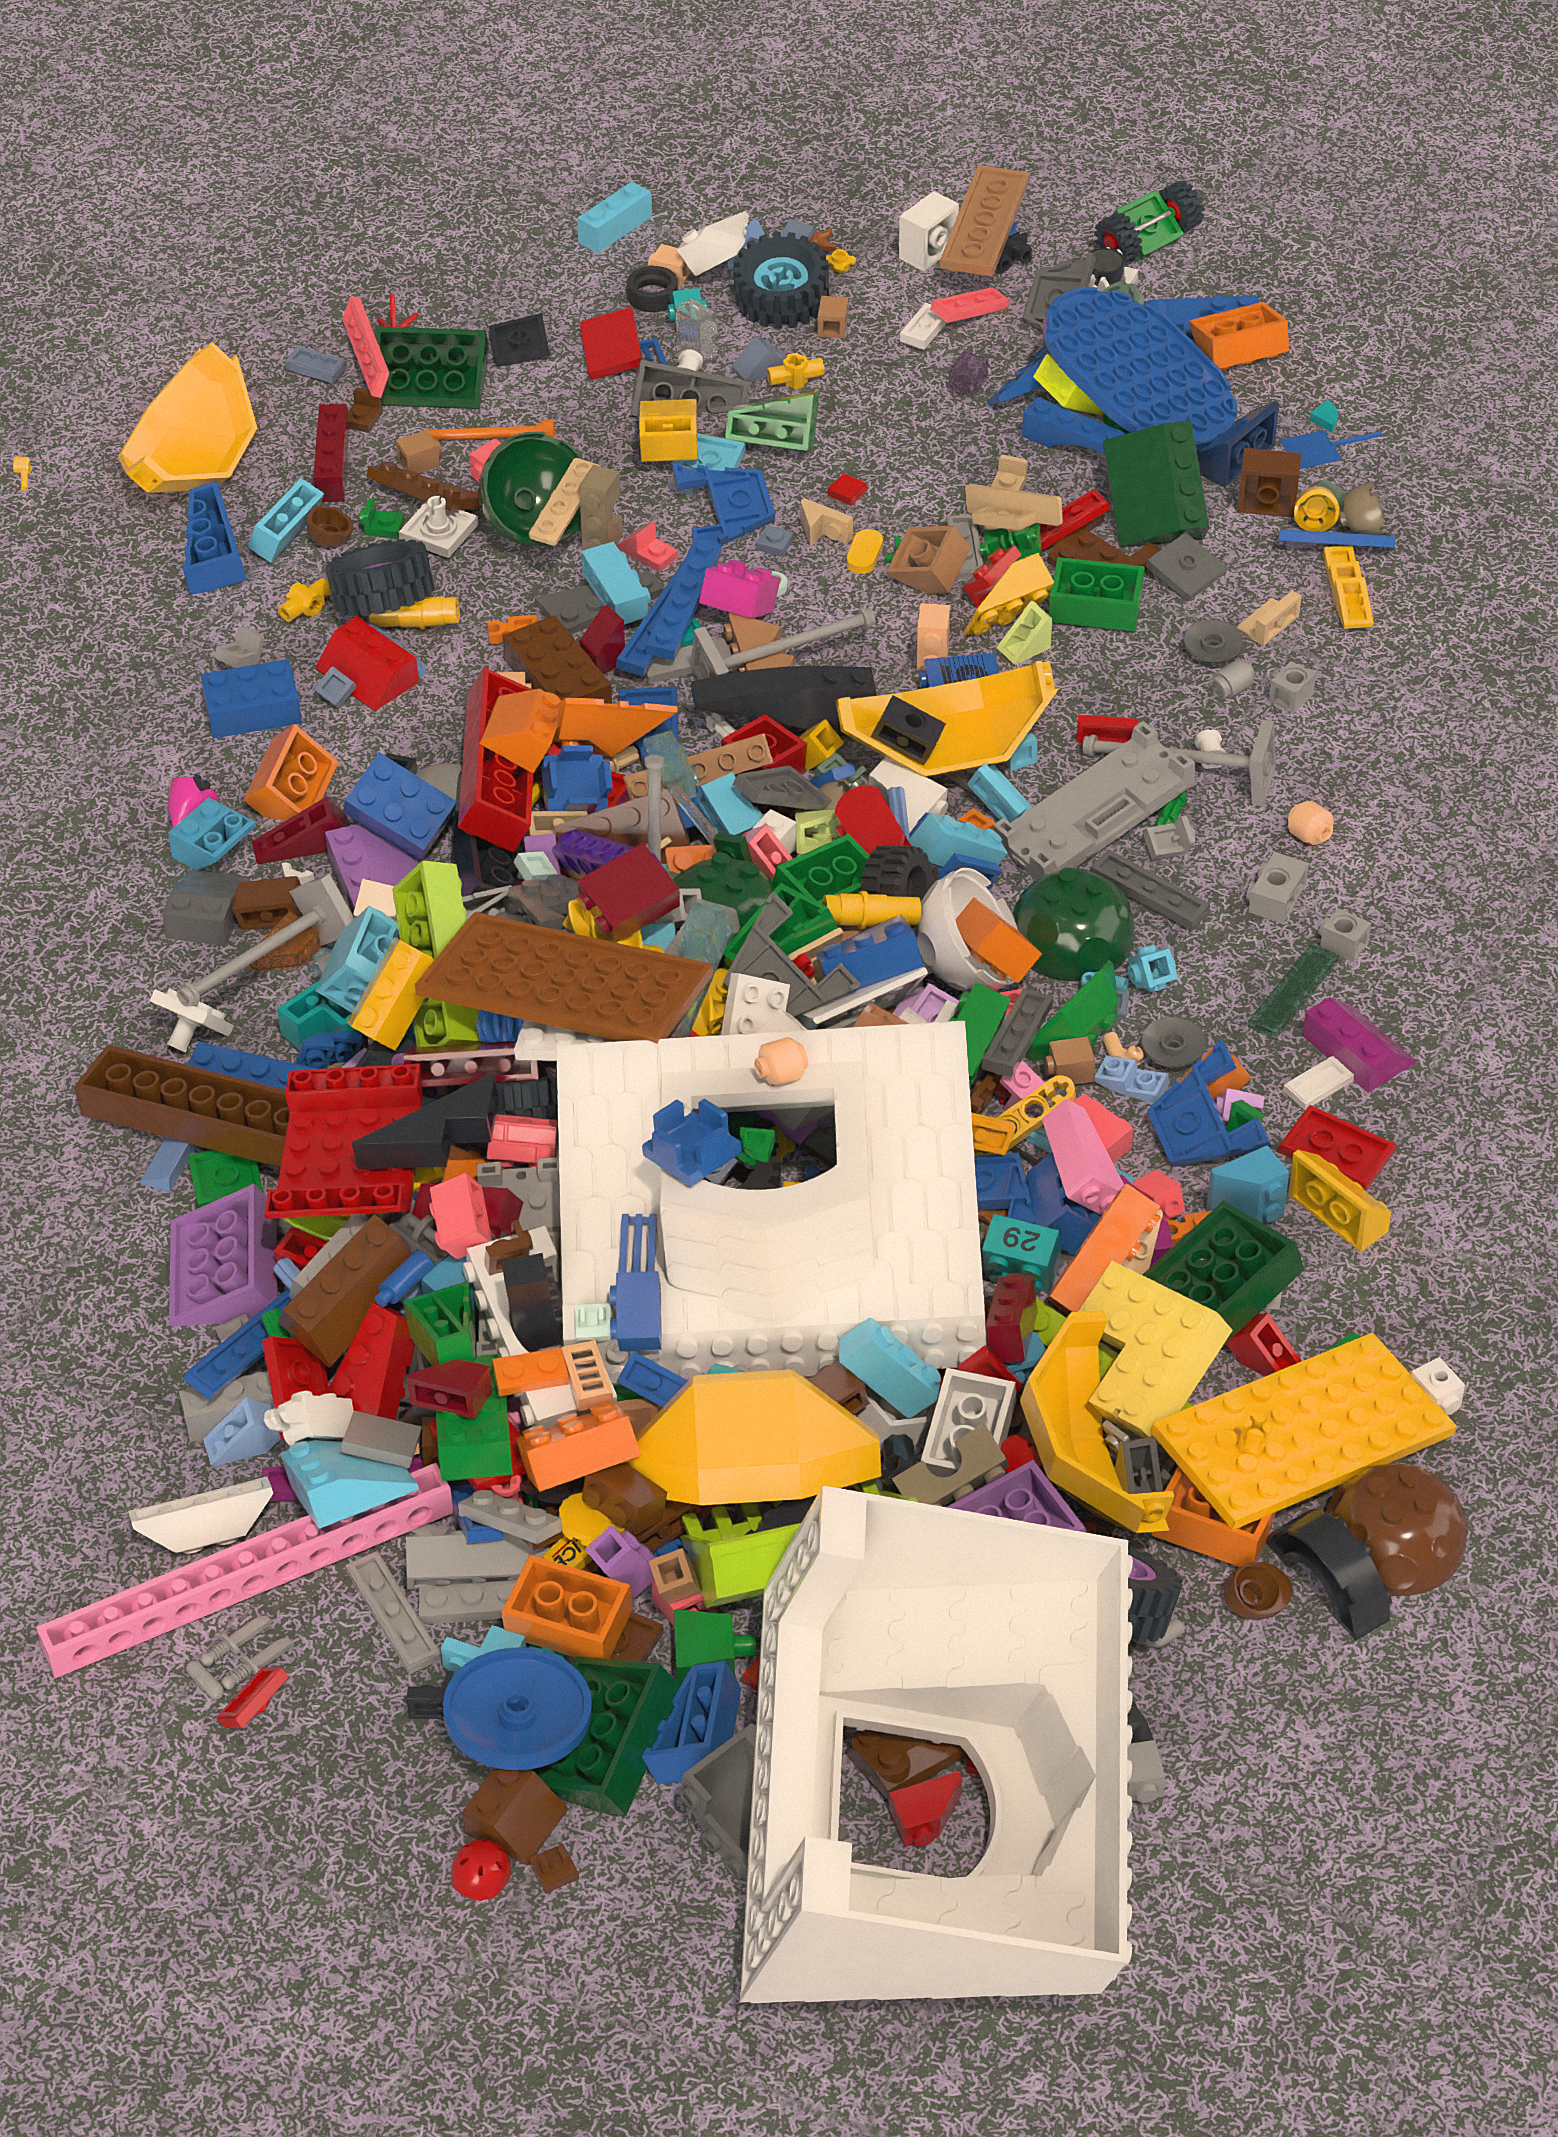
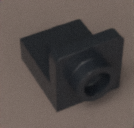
[406,1671,454,1719]

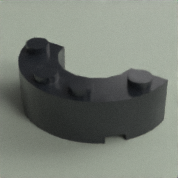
[1266,1509,1392,1641]

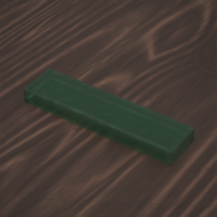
[1248,943,1339,1040]

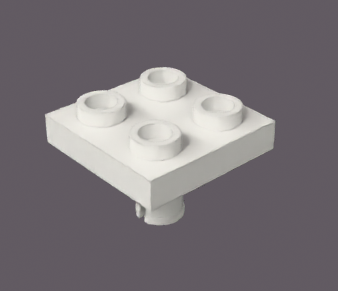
[399,496,478,558]
[721,973,790,1035]
[150,989,234,1053]

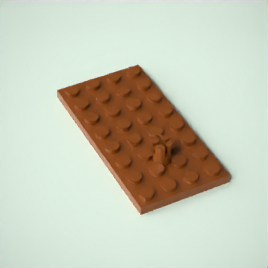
[415,912,713,1044]

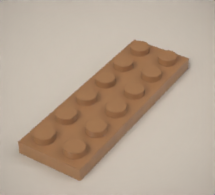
[940,165,1030,277]

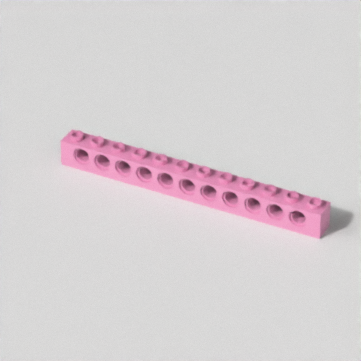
[36,1463,454,1678]

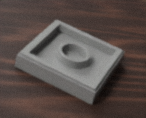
[340,1411,422,1469]

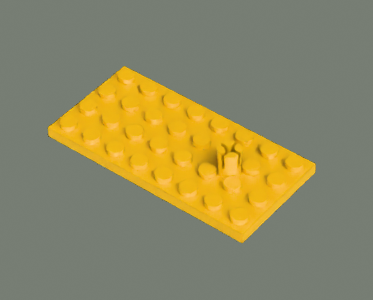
[1150,1332,1457,1530]

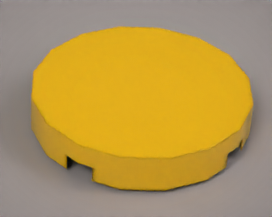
[558,1492,625,1546]

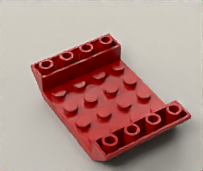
[264,1064,423,1219]

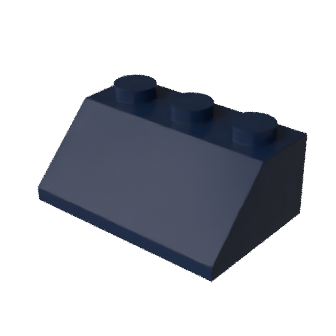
[1197,401,1279,488]

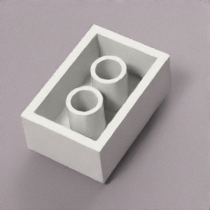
[921,1368,1017,1490]

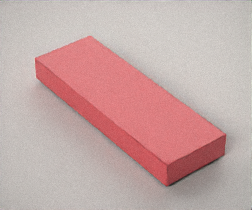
[930,287,1010,323]

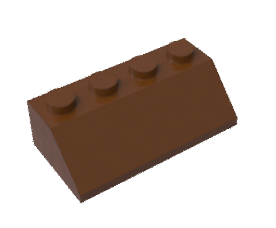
[278,1214,411,1368]

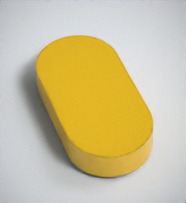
[847,529,883,574]

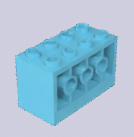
[316,905,416,1042]

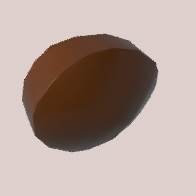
[1224,1562,1292,1620]

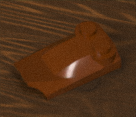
[846,1729,968,1800]

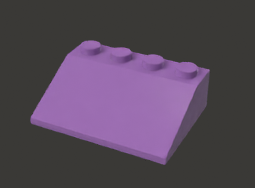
[325,825,428,915]
[169,1184,277,1326]
[946,1460,1086,1532]

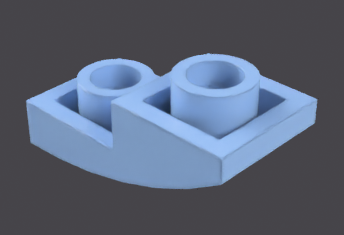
[1094,1055,1170,1104]

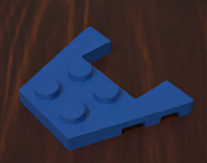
[672,463,775,545]
[1147,1040,1272,1167]
[974,1153,1036,1224]

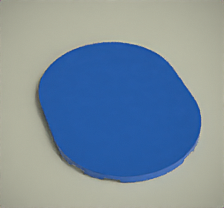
[1043,287,1237,450]

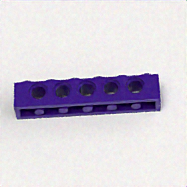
[552,829,668,880]

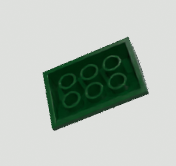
[375,326,489,409]
[1102,421,1209,548]
[1142,1201,1304,1345]
[530,1656,681,1816]

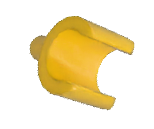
[13,456,32,491]

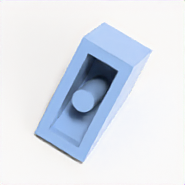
[203,1397,280,1466]

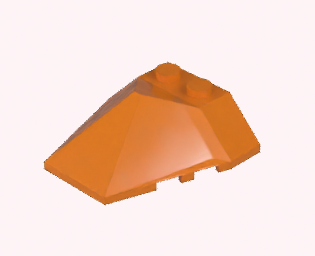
[550,698,677,758]

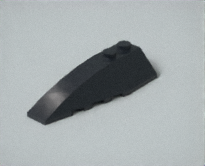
[690,666,876,736]
[453,771,525,897]

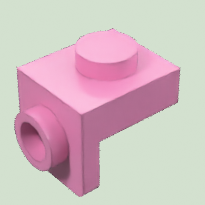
[1000,1061,1045,1114]

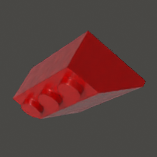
[315,616,419,712]

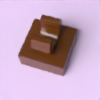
[529,1844,579,1894]

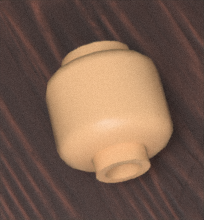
[1288,801,1334,846]
[754,1037,808,1086]

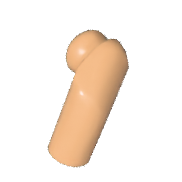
[1103,1032,1144,1066]

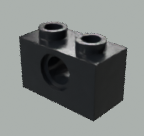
[870,695,946,765]

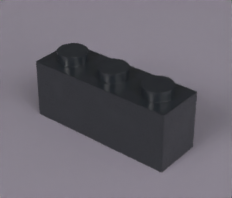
[501,1253,563,1351]

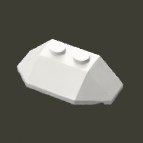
[128,1477,273,1554]

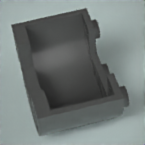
[680,1723,849,1881]

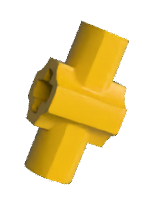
[767,353,825,389]
[278,578,331,622]

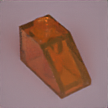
[250,911,321,972]

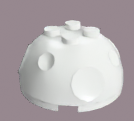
[912,868,1018,992]

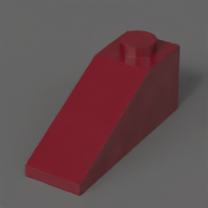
[251,796,350,865]

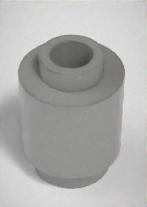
[1210,659,1255,700]

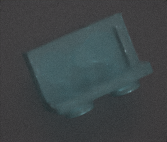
[643,730,699,800]

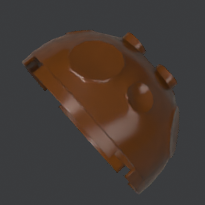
[1326,1463,1468,1596]

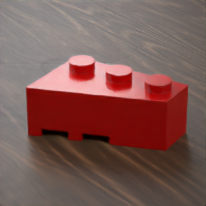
[326,1302,415,1421]

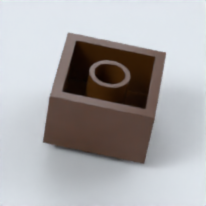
[1238,448,1302,518]

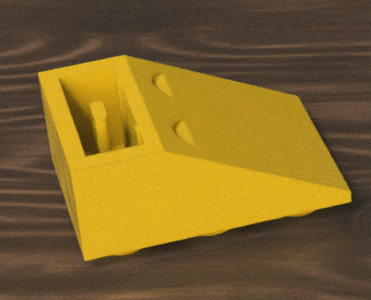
[639,399,698,462]
[962,553,1055,636]

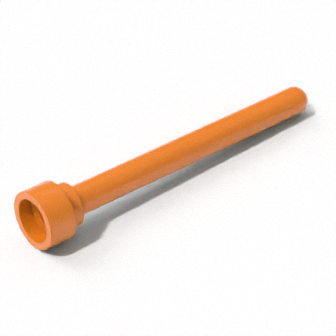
[423,419,555,441]

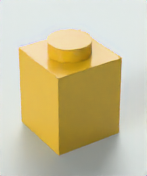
[799,719,844,771]

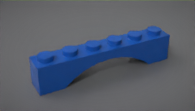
[1022,397,1128,455]

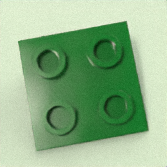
[980,523,1041,564]

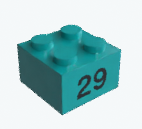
[982,1214,1062,1294]

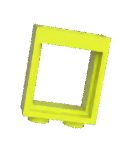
[1033,353,1103,416]

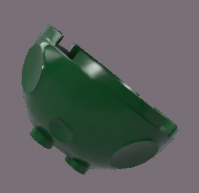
[478,432,583,547]
[673,852,775,964]
[1013,867,1135,982]

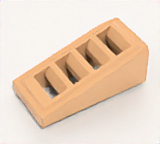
[562,1340,613,1412]

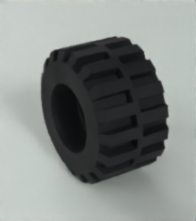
[861,845,934,901]

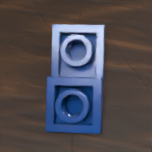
[295,1031,363,1069]

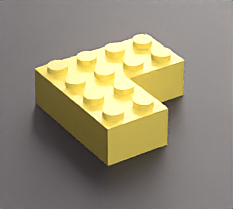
[1078,1261,1233,1446]

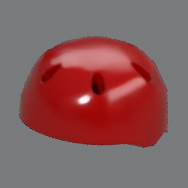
[451,1839,511,1901]

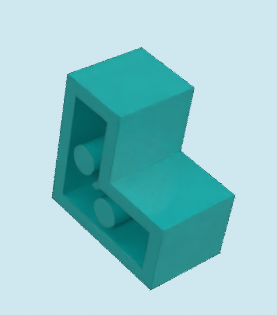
[277,980,366,1050]

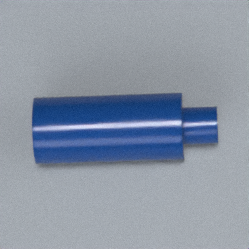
[374,1250,433,1307]

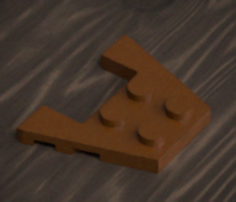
[1047,514,1162,571]

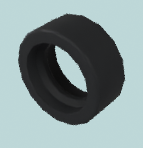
[627,265,678,313]

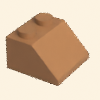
[886,526,971,594]

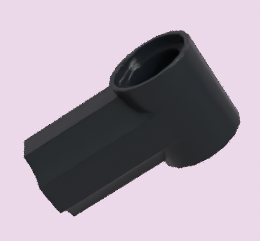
[878,1434,916,1494]

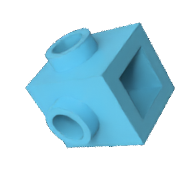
[1127,944,1178,992]

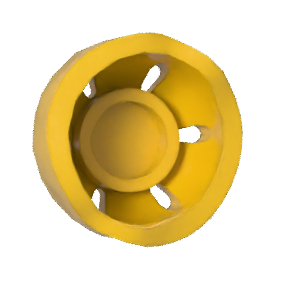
[1294,486,1340,532]

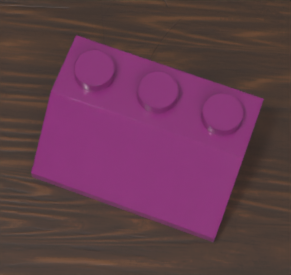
[1303,997,1416,1093]

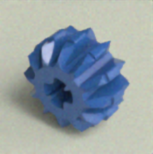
[476,1010,524,1043]

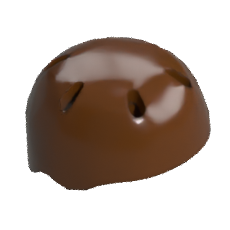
[307,506,353,548]

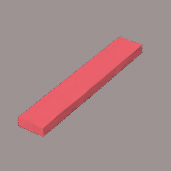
[342,296,389,398]

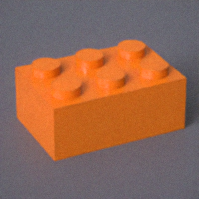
[516,1402,641,1492]
[501,1554,633,1659]

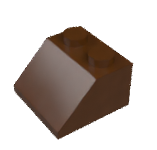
[462,1768,568,1866]

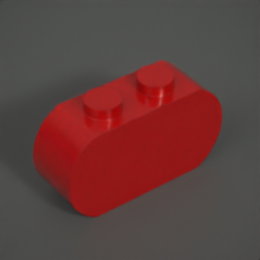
[835,785,911,856]

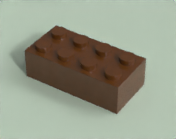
[503,615,612,704]

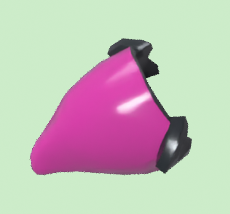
[168,773,219,828]

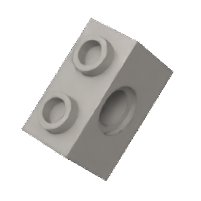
[1246,852,1309,924]

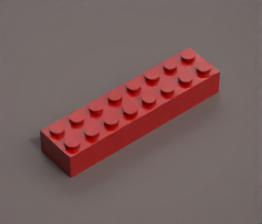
[458,667,533,852]

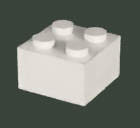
[898,191,959,271]

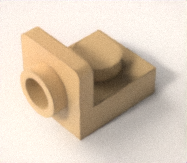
[991,455,1028,491]

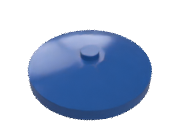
[443,1647,592,1770]

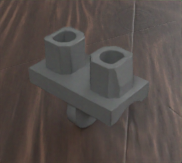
[388,1211,450,1268]

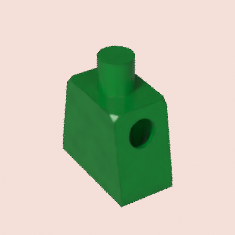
[674,1610,756,1685]

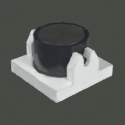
[1089,247,1138,291]

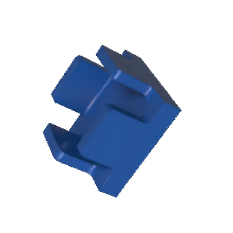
[541,745,612,815]
[642,1098,742,1187]

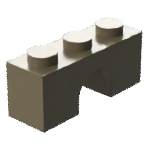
[579,465,623,550]
[892,1423,1009,1507]

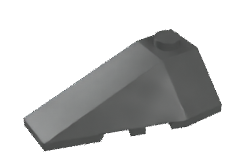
[630,360,750,417]

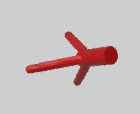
[377,293,419,327]

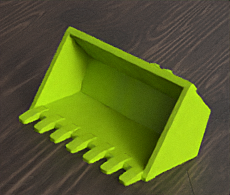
[681,1479,917,1608]

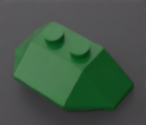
[1026,960,1118,1061]

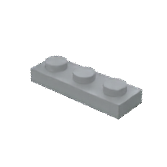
[458,1490,562,1544]
[419,1580,517,1624]

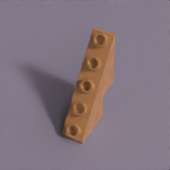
[723,612,795,672]
[623,733,773,800]

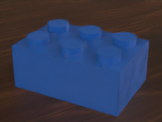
[200,659,302,739]
[343,752,457,861]

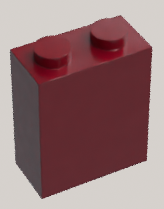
[576,843,680,943]

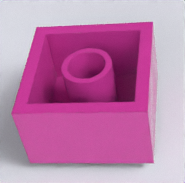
[699,560,781,619]

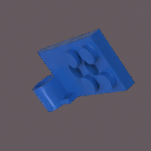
[1143,295,1259,340]

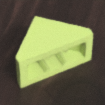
[997,601,1052,665]
[795,810,841,854]

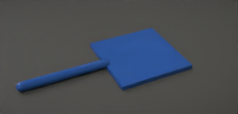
[1280,430,1383,469]

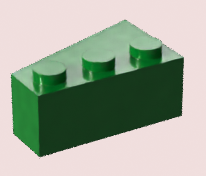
[721,883,838,969]
[403,1281,476,1366]

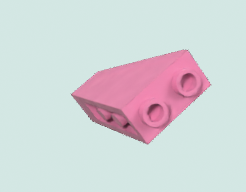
[1042,1099,1124,1215]

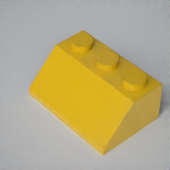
[347,937,435,1051]
[1288,1150,1392,1252]

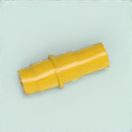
[369,596,460,630]
[821,891,921,929]

